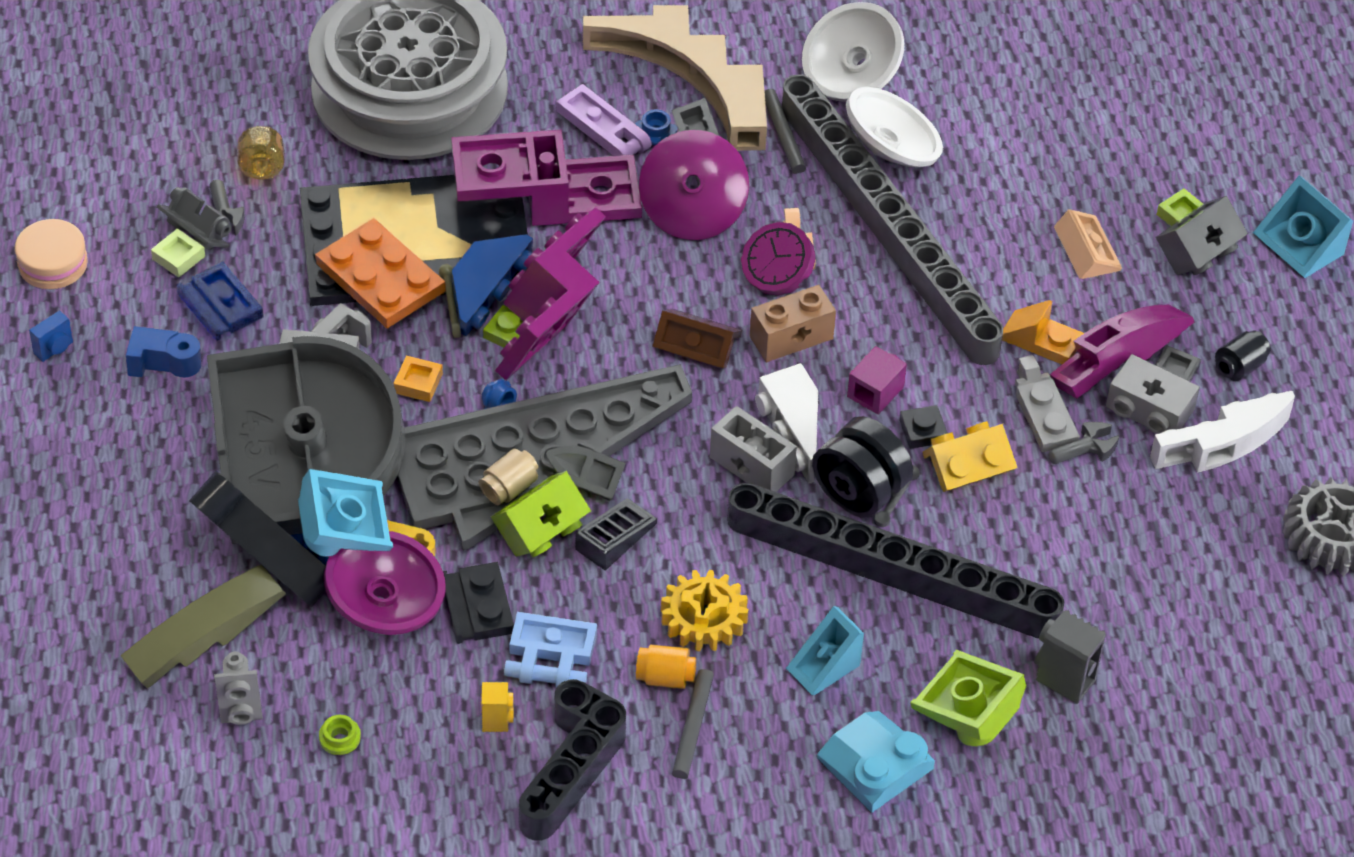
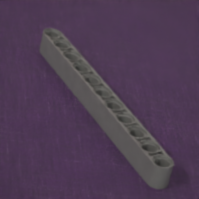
[782,74,1003,365]

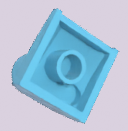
[298,469,393,556]
[817,711,935,813]

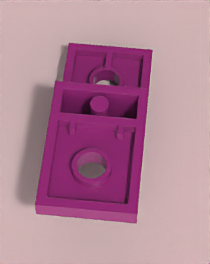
[451,129,642,226]
[495,207,606,381]

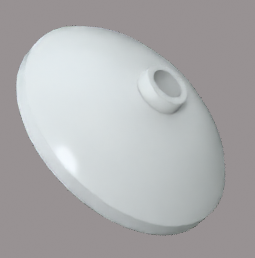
[802,2,904,102]
[846,87,943,167]

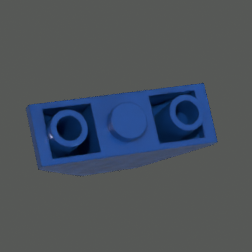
[452,234,533,336]

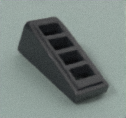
[575,498,657,571]

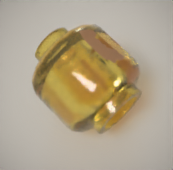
[237,126,285,180]

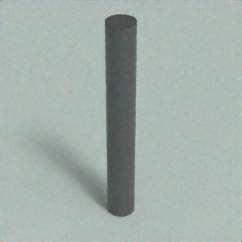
[765,89,806,174]
[672,669,714,779]

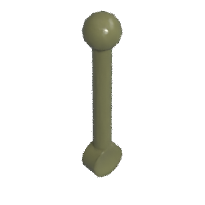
[439,264,461,339]

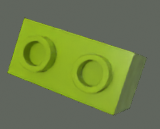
[491,471,591,558]

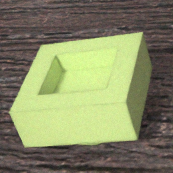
[151,229,205,277]

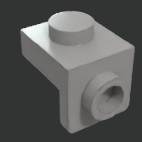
[311,303,372,348]

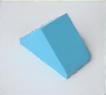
[786,606,864,695]

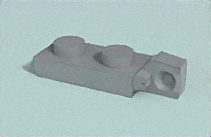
[1015,355,1080,452]

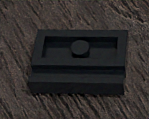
[443,561,514,644]

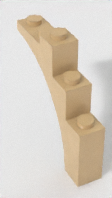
[583,5,767,151]

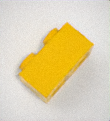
[481,682,514,732]

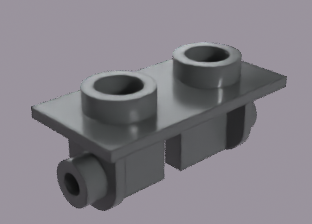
[156,187,232,249]

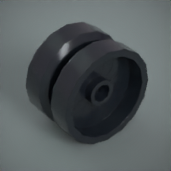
[812,416,914,518]

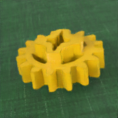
[661,570,749,652]

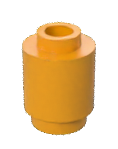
[636,644,697,689]

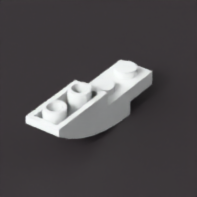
[1150,391,1295,473]

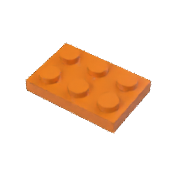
[315,218,446,329]

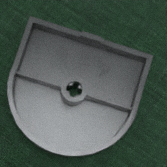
[207,336,406,544]

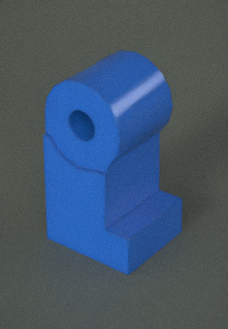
[126,326,202,378]

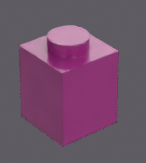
[847,346,907,415]

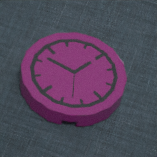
[741,222,816,296]

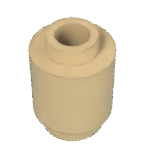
[479,449,538,505]

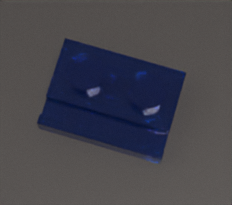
[176,261,264,341]

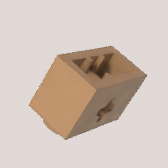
[749,285,836,363]

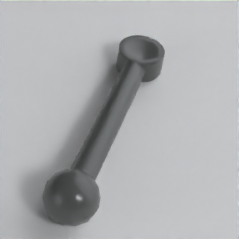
[874,465,920,527]

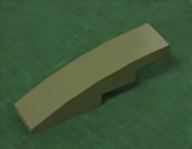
[120,564,286,688]

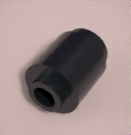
[1215,330,1271,381]

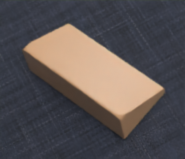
[1054,209,1122,279]

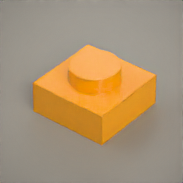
[393,355,443,402]

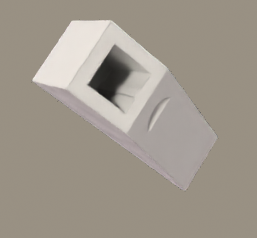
[755,363,818,483]

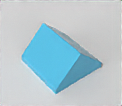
[1253,175,1353,278]

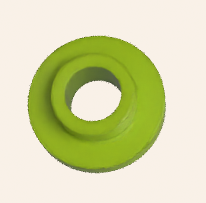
[319,714,361,755]

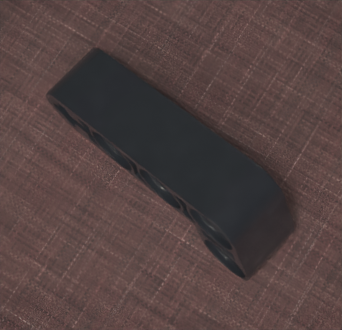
[189,470,326,607]
[519,679,626,841]

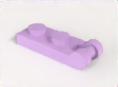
[556,84,652,156]

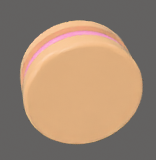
[15,219,88,289]

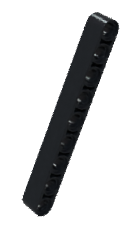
[727,483,1065,638]

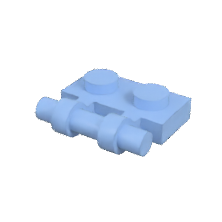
[504,612,597,688]

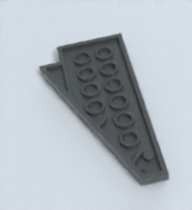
[397,364,692,551]

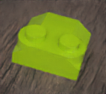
[910,649,1026,746]

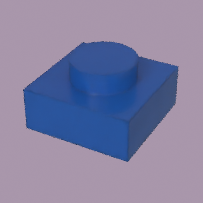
[29,310,73,362]

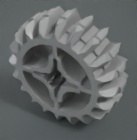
[1283,477,1354,577]

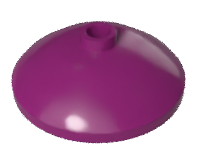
[639,130,749,240]
[324,531,446,635]

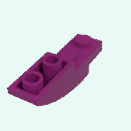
[1049,304,1195,399]

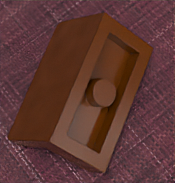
[652,309,743,368]

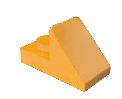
[1002,300,1084,364]

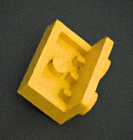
[922,421,1018,492]

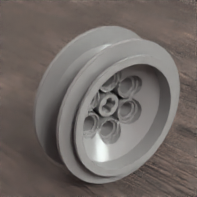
[308,0,508,160]

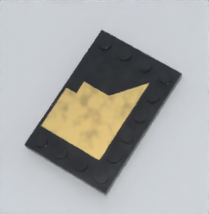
[300,175,528,306]

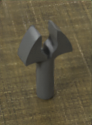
[210,179,245,236]
[1048,422,1119,464]

